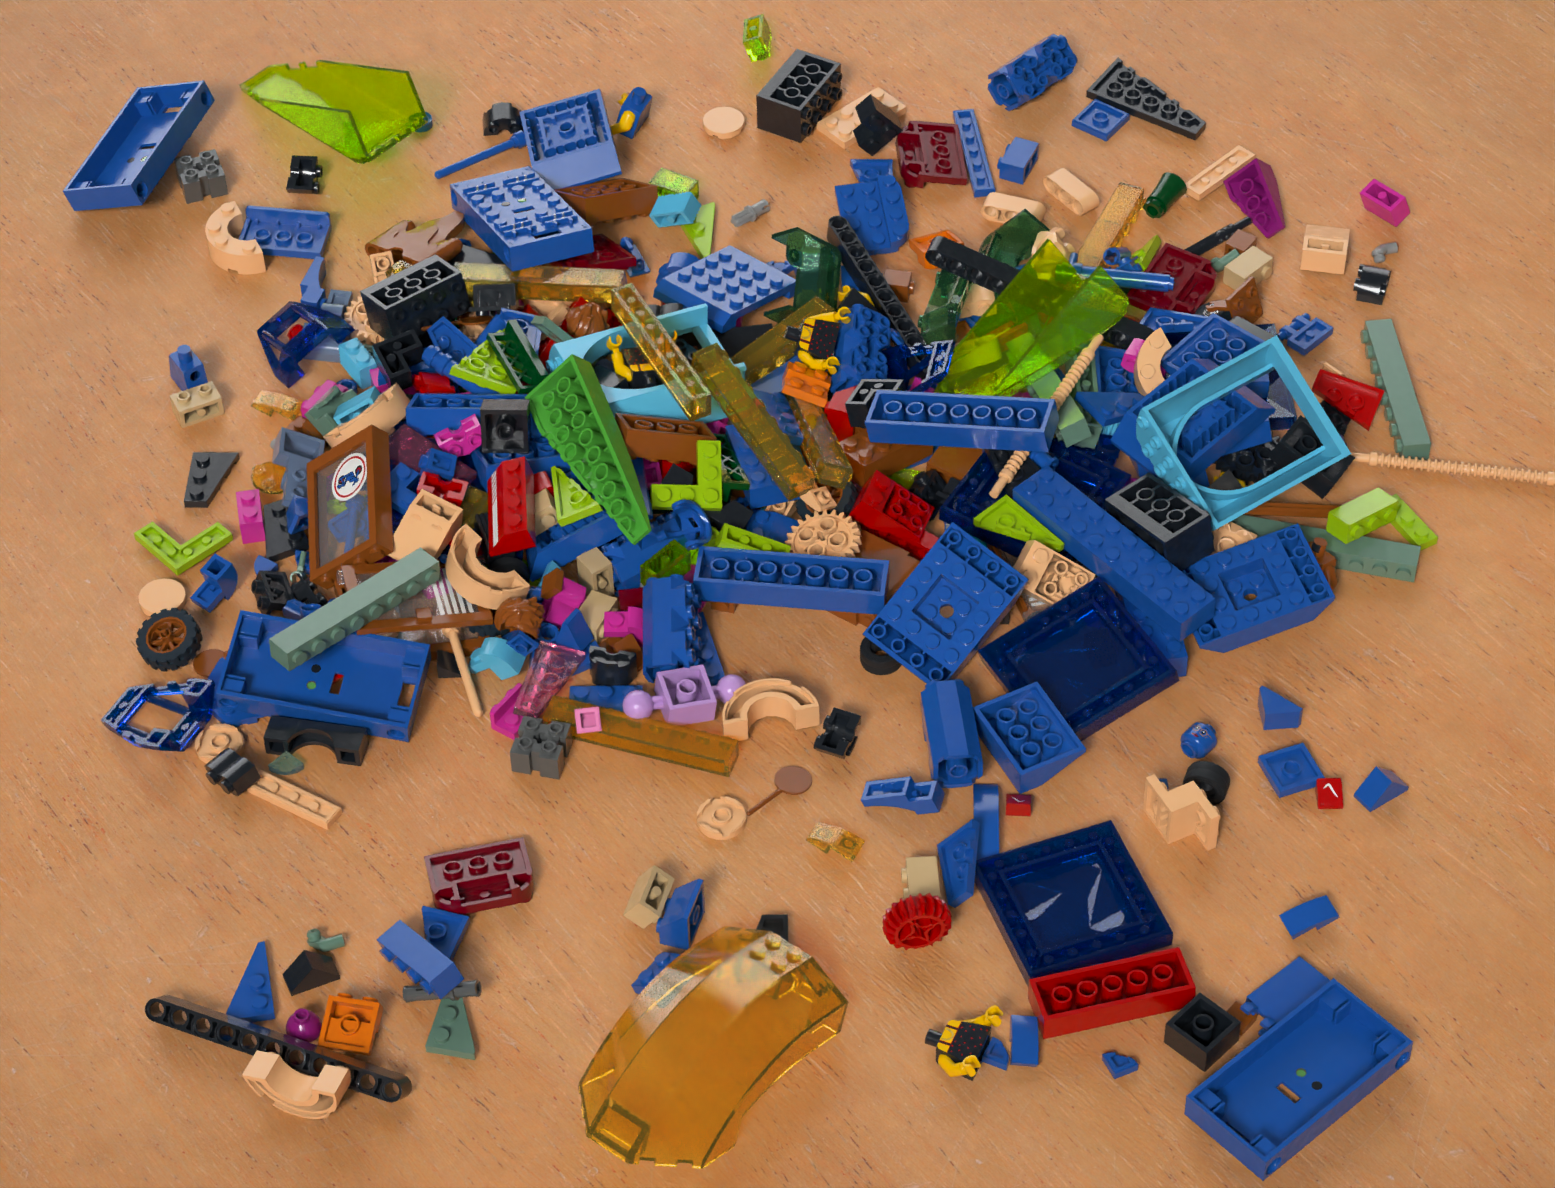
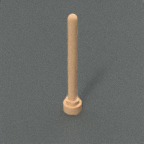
[441,627,483,717]

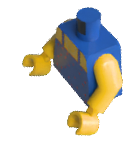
[610,87,653,139]

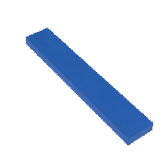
[953,109,995,198]

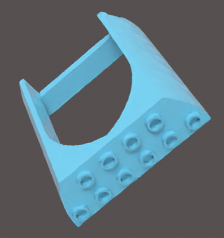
[546,303,752,424]
[1136,335,1351,531]

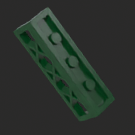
[486,319,549,394]
[713,433,750,503]

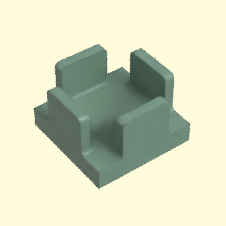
[304,385,357,436]

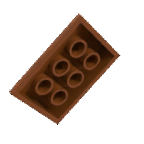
[554,178,658,226]

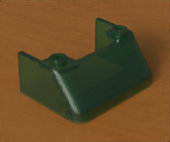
[966,209,1050,303]
[763,227,841,328]
[918,269,975,353]

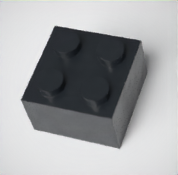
[480,399,531,453]
[1164,993,1241,1072]

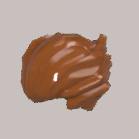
[565,303,610,339]
[494,597,545,639]

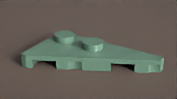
[425,998,476,1060]

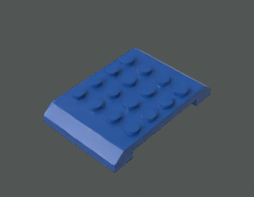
[653,245,803,333]

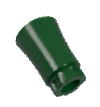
[1143,172,1187,219]

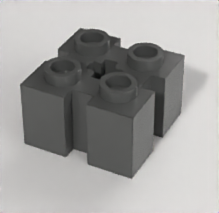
[174,149,228,204]
[510,716,573,780]

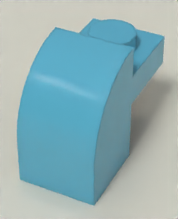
[468,637,526,680]

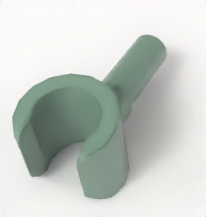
[290,551,307,583]

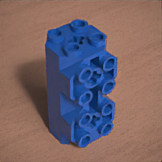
[988,34,1077,111]
[830,304,891,395]
[598,511,699,597]
[643,574,702,684]
[920,679,983,788]

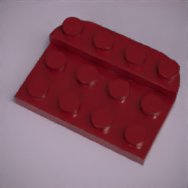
[895,121,968,188]
[550,234,636,285]
[1125,243,1217,314]
[424,837,534,915]

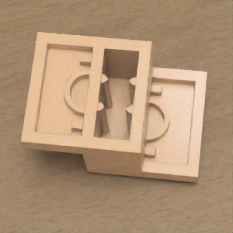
[1143,774,1221,851]

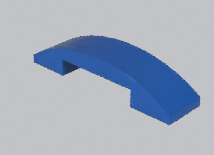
[973,784,999,865]

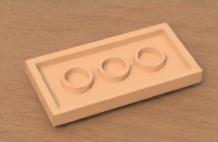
[817,87,906,149]

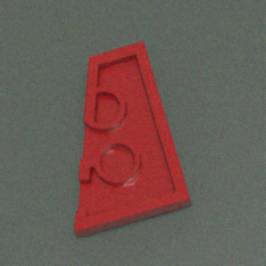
[1312,369,1385,431]

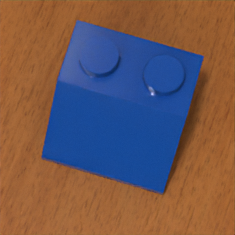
[656,879,705,951]

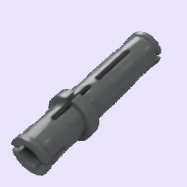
[403,980,482,1003]

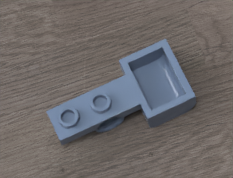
[298,289,353,363]
[272,427,325,507]

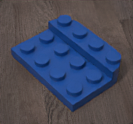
[835,175,909,256]

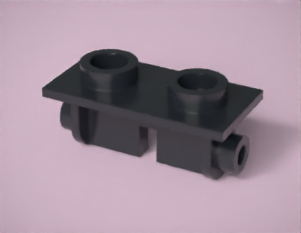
[291,573,328,607]

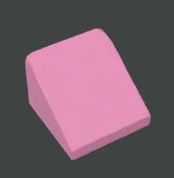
[574,707,602,734]

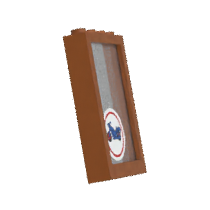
[307,424,393,590]

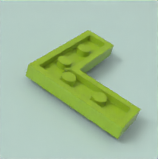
[650,440,722,511]
[1386,494,1438,551]
[134,521,233,576]

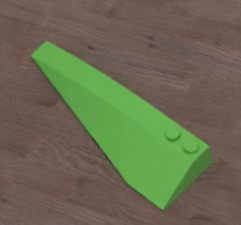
[525,354,652,545]

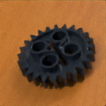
[1214,431,1282,486]

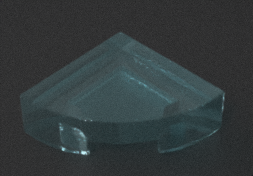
[268,751,304,775]

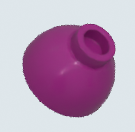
[286,1008,322,1043]

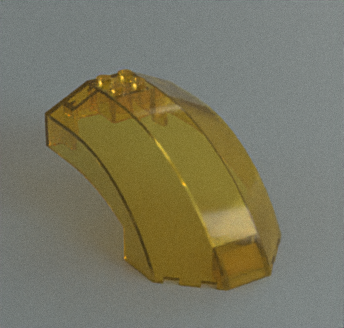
[578,926,848,1169]

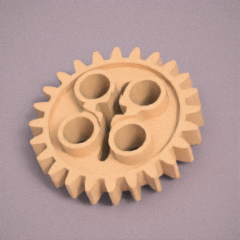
[344,296,384,345]
[785,510,862,558]

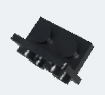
[468,283,524,316]

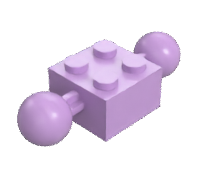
[622,665,746,728]

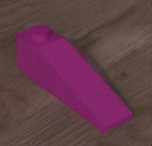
[1223,158,1285,239]

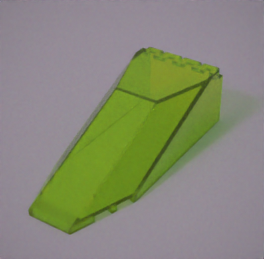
[239,60,426,164]
[934,238,1129,397]

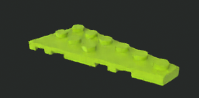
[449,328,523,394]

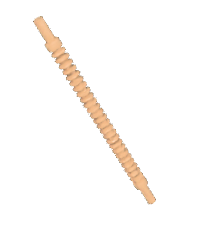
[989,333,1104,498]
[1351,452,1555,486]

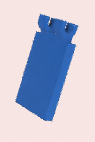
[1240,956,1330,1036]

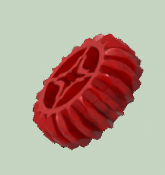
[882,893,952,950]

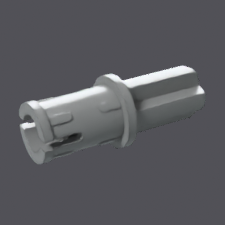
[731,199,770,227]

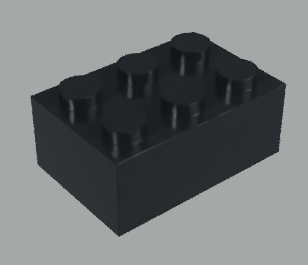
[1268,415,1355,499]

